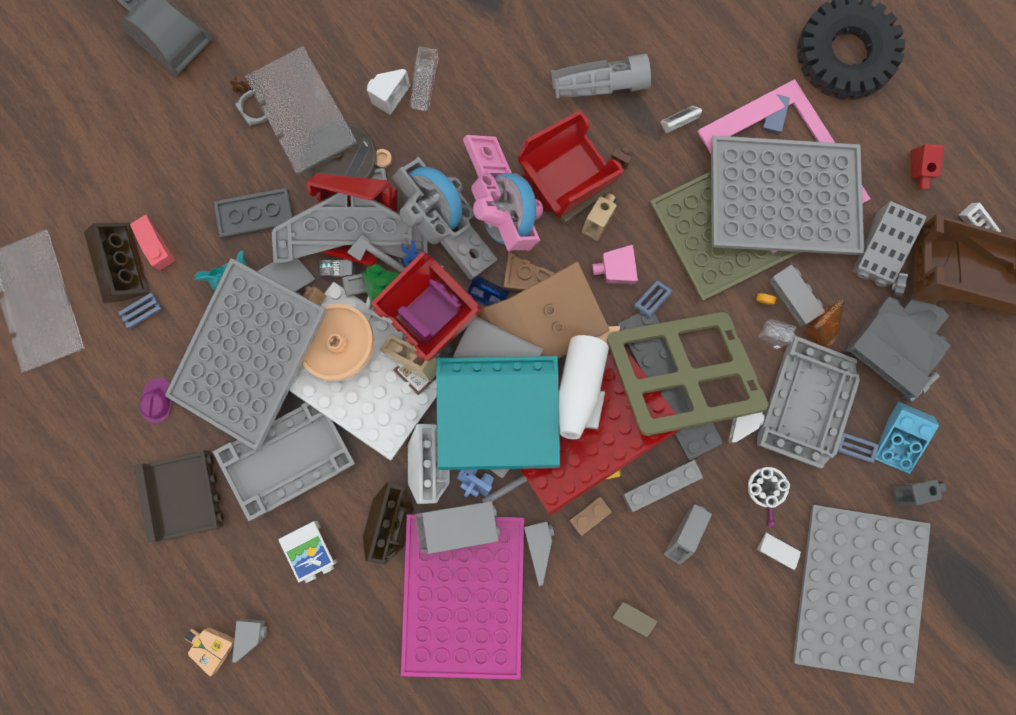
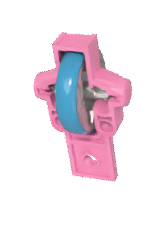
[463,135,543,251]

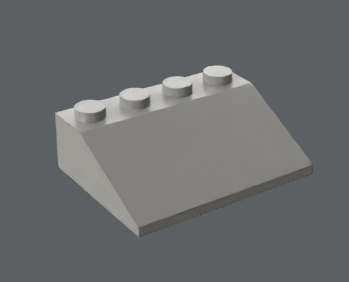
[453,317,543,358]

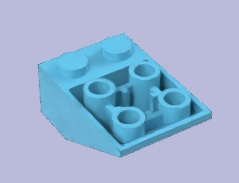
[875,401,939,474]

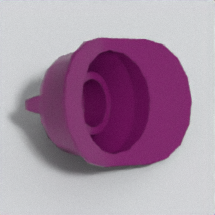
[139,378,172,423]

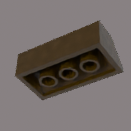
[84,222,148,303]

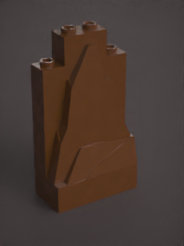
[913,214,1016,315]

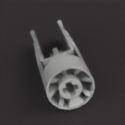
[551,54,651,98]

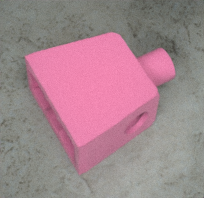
[592,245,638,285]

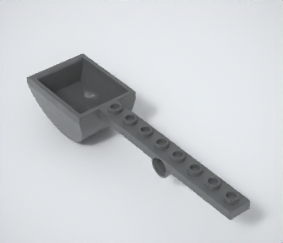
[116,0,213,77]

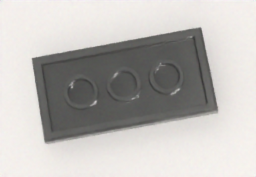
[214,188,293,239]

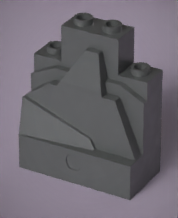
[841,294,951,400]

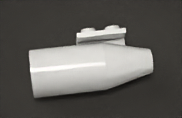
[559,335,609,439]

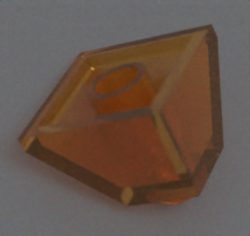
[804,299,844,347]

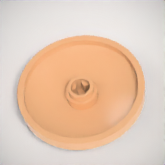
[302,304,375,381]

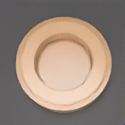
[377,149,392,169]

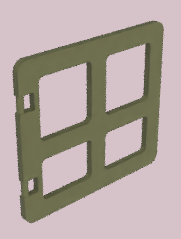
[607,312,768,436]

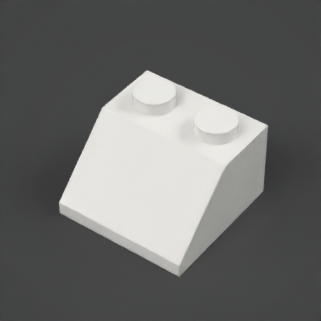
[367,69,411,115]

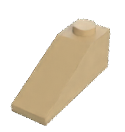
[380,334,437,382]

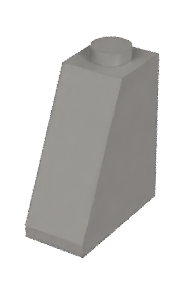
[663,504,712,564]

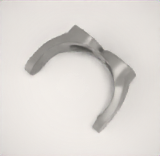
[235,90,270,127]

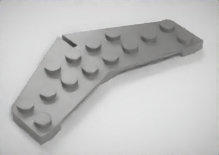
[272,192,427,263]

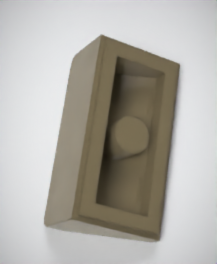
[612,600,658,637]

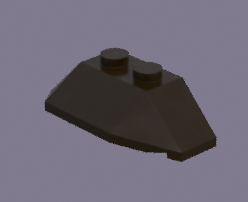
[363,483,413,565]

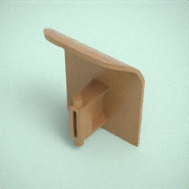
[478,262,609,359]

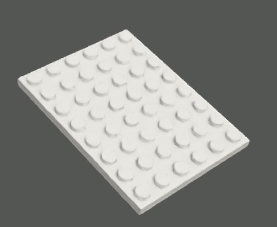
[289,282,440,461]

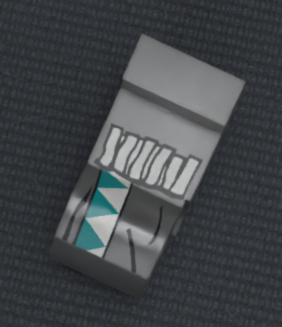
[319,259,355,279]

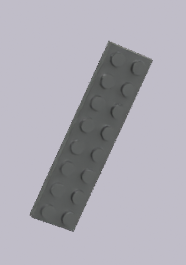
[617,307,723,461]

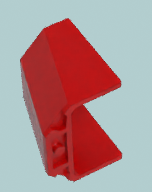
[517,110,624,218]
[306,173,398,266]
[371,252,484,361]

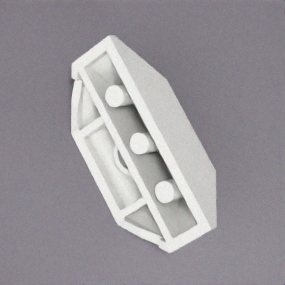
[408,424,450,504]

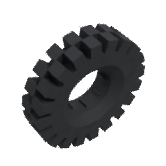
[797,0,905,100]

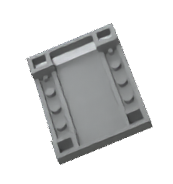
[213,403,355,521]

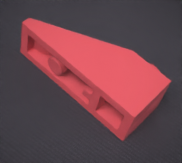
[130,214,176,271]

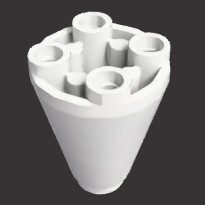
[748,467,790,508]

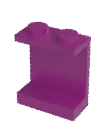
[398,279,460,343]

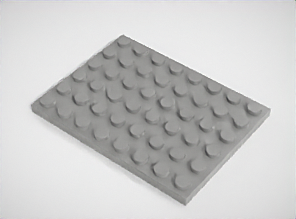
[711,135,864,255]
[165,258,328,450]
[793,505,931,683]

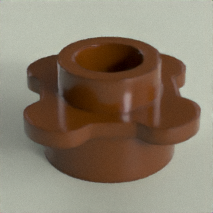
[230,76,251,94]

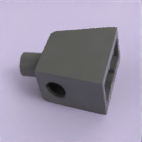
[892,479,946,506]

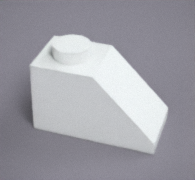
[728,412,765,443]

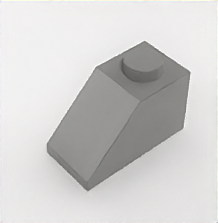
[232,619,267,662]

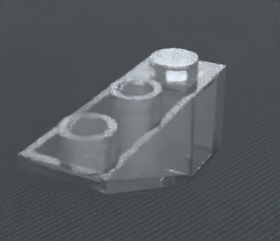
[410,47,439,111]

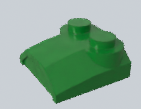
[362,264,400,303]

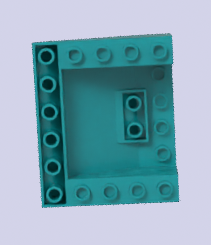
[436,356,560,470]

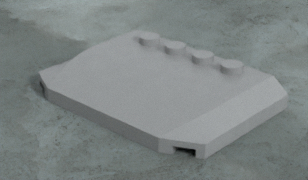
[757,336,860,469]

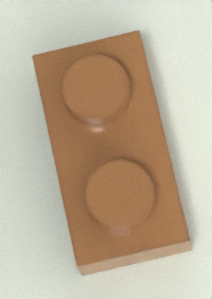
[569,497,612,536]

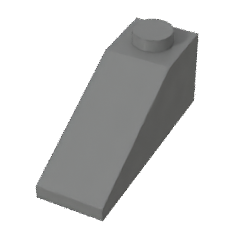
[524,521,554,586]

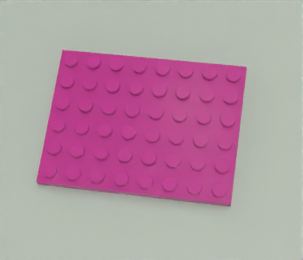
[401,515,524,679]

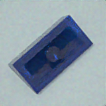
[468,275,510,306]

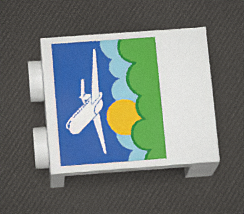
[278,521,338,583]

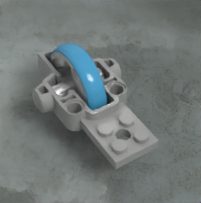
[392,157,498,280]

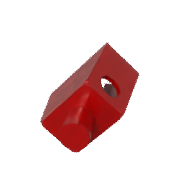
[911,144,944,190]

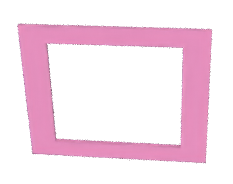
[697,79,871,254]

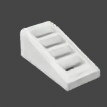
[959,203,1001,232]

